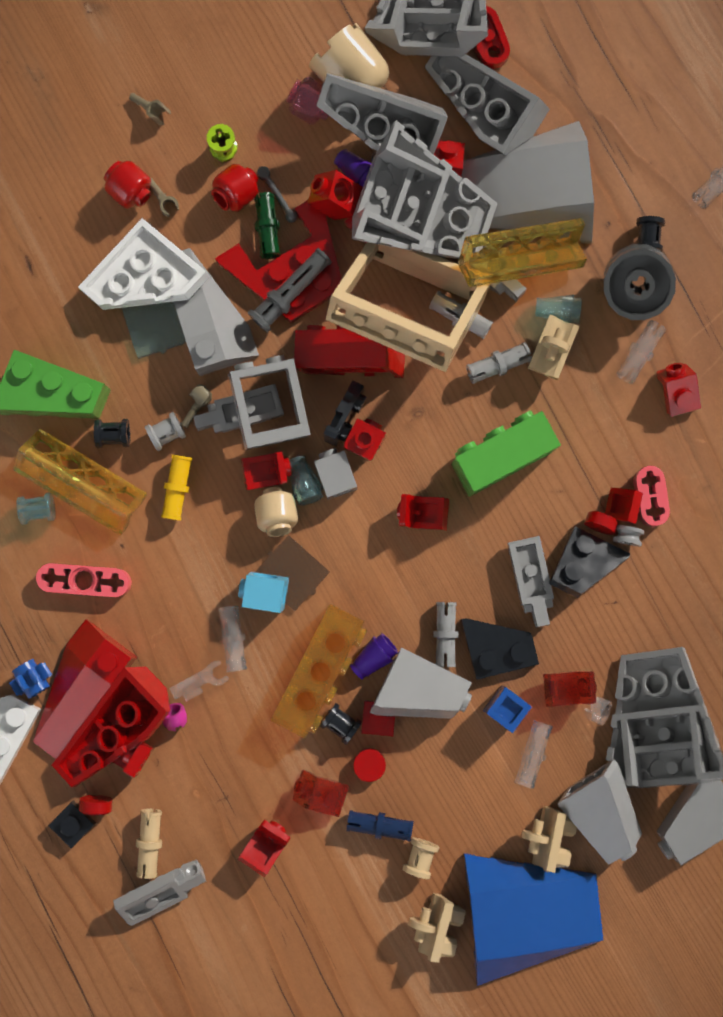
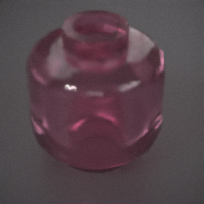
[286,76,329,125]

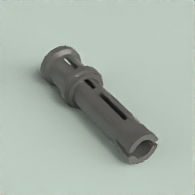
[247,248,332,333]

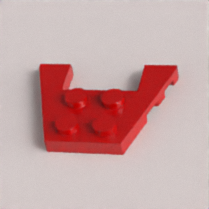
[215,200,342,323]

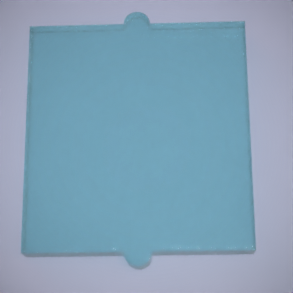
[122,302,186,359]

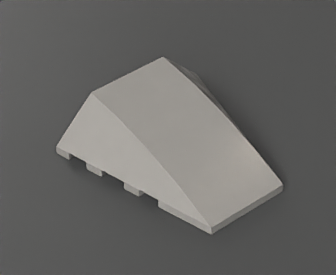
[364,0,488,57]
[352,120,498,262]
[462,121,594,244]
[606,647,723,788]

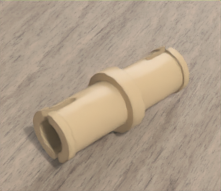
[136,809,162,879]

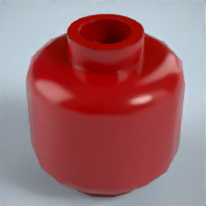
[104,161,151,208]
[211,164,258,212]

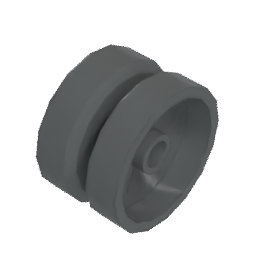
[604,244,676,320]

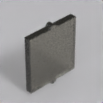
[256,535,330,611]

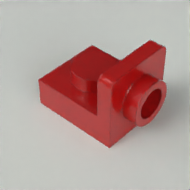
[113,742,154,778]

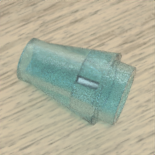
[535,294,582,324]
[289,456,323,505]

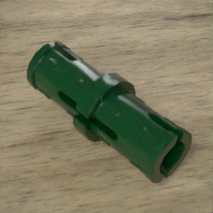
[254,192,280,259]

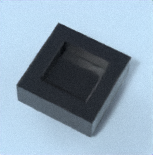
[48,800,96,848]

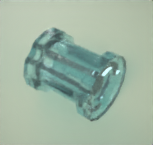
[16,492,56,525]

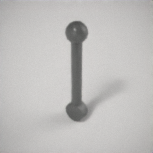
[257,166,298,223]

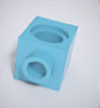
[238,572,289,613]

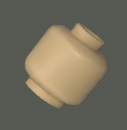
[254,487,298,537]

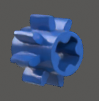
[9,659,52,699]

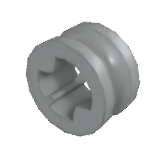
[613,525,645,547]

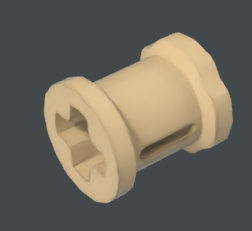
[402,837,440,879]

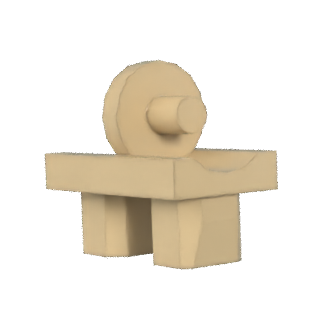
[527,315,579,380]
[521,806,577,873]
[408,893,466,963]

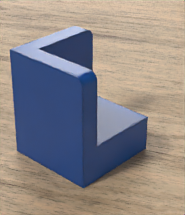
[483,685,532,733]

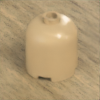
[309,23,389,89]

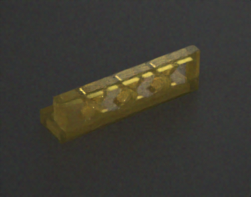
[457,218,587,287]
[13,428,147,536]

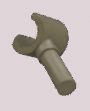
[129,93,171,125]
[150,178,179,217]
[181,384,212,428]

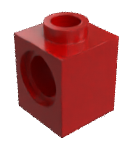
[307,170,363,220]

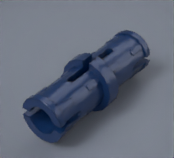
[346,810,414,842]

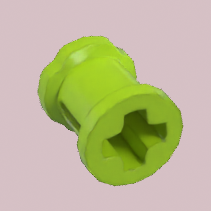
[207,124,238,162]

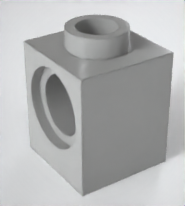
[314,448,358,500]

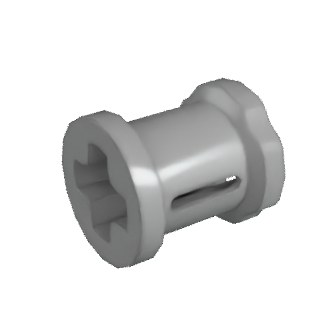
[145,412,186,451]

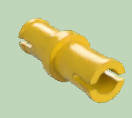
[161,454,192,521]

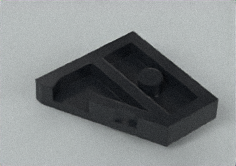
[323,380,367,447]
[549,527,630,598]
[461,618,539,680]

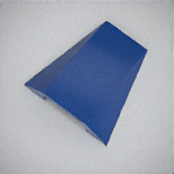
[464,853,603,986]

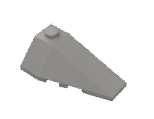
[425,54,550,155]
[316,73,448,154]
[174,248,259,376]

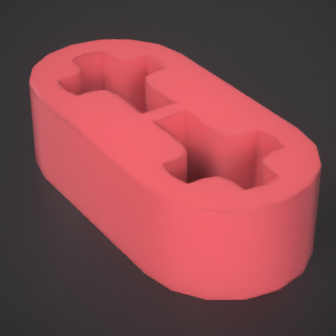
[633,466,670,527]

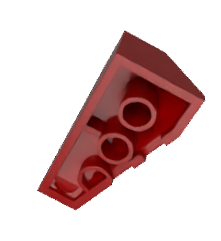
[33,619,137,759]
[52,666,170,788]

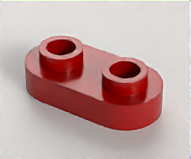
[474,6,510,69]

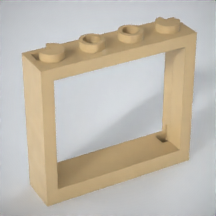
[326,242,492,372]

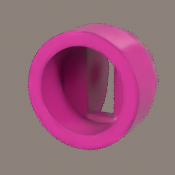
[162,703,187,731]

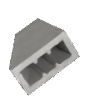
[370,648,472,719]
[557,759,642,865]
[656,780,723,865]

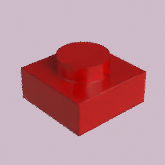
[605,487,643,524]
[361,700,395,737]

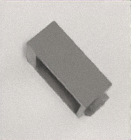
[228,355,311,450]

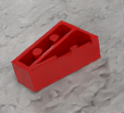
[294,325,405,378]

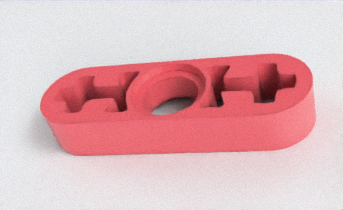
[36,563,132,597]

